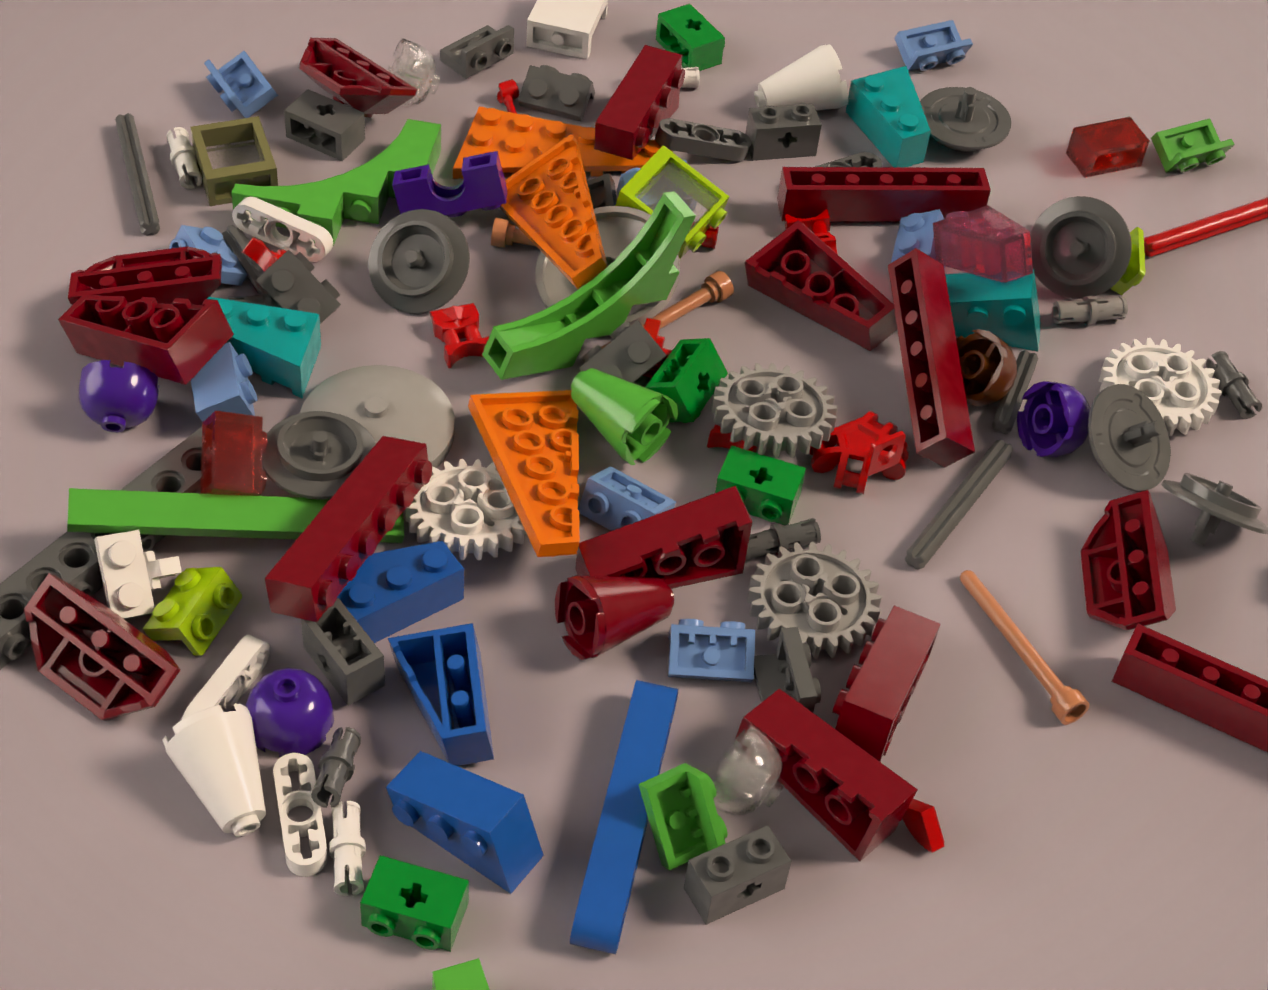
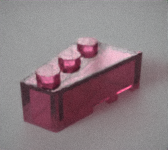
[933,205,1033,283]

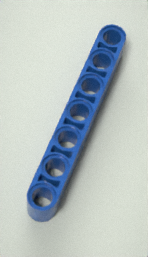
[570,680,679,955]

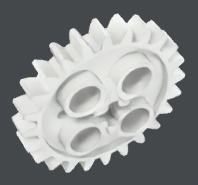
[1098,338,1222,436]
[405,459,527,560]

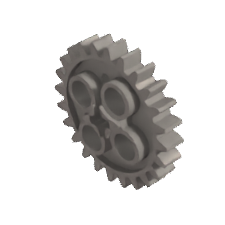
[711,363,837,457]
[747,542,882,659]

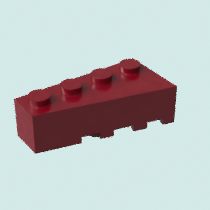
[594,45,685,160]
[745,220,897,351]
[58,295,234,385]
[575,486,752,589]
[832,605,941,762]
[735,688,918,861]

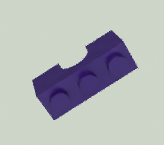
[392,151,507,217]

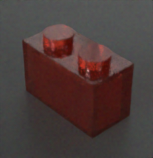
[1066,117,1150,178]
[201,411,267,496]

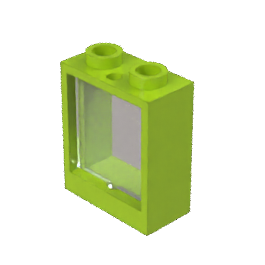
[615,145,729,259]

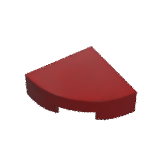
[902,799,945,853]

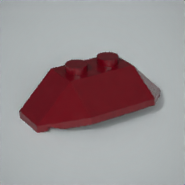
[299,37,417,118]
[68,246,222,305]
[1080,490,1176,630]
[24,573,181,721]

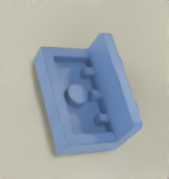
[894,20,973,71]
[204,50,278,118]
[891,209,954,270]
[169,225,247,286]

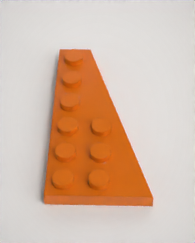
[453,106,673,179]
[499,134,607,289]
[468,390,580,557]

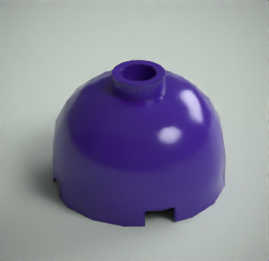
[79,360,159,433]
[1017,381,1090,457]
[246,668,334,757]

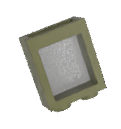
[190,116,278,206]

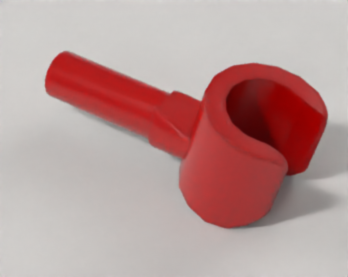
[497,79,519,114]

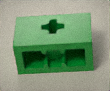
[656,3,725,71]
[645,338,728,423]
[715,445,806,525]
[360,855,469,952]

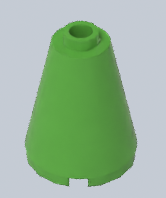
[571,368,678,465]

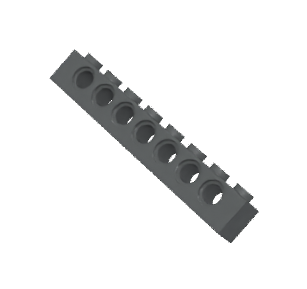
[0,424,244,670]

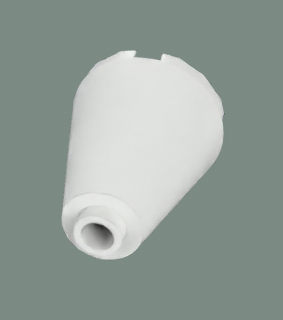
[754,44,848,110]
[163,704,266,837]

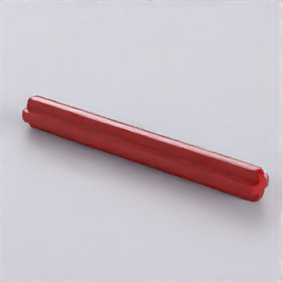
[1144,197,1268,257]

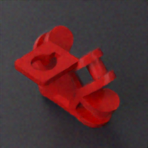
[809,411,910,494]

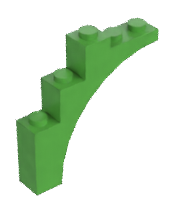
[231,119,441,246]
[482,191,696,380]

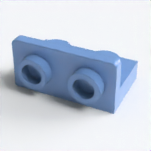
[578,466,676,531]
[668,619,756,682]

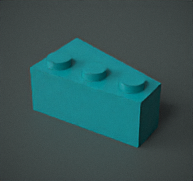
[845,66,931,167]
[945,269,1041,352]
[208,297,321,399]

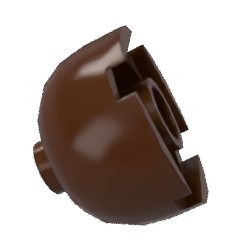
[956,329,1017,406]

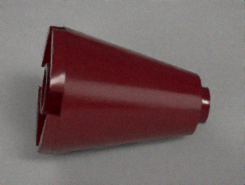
[555,575,674,660]

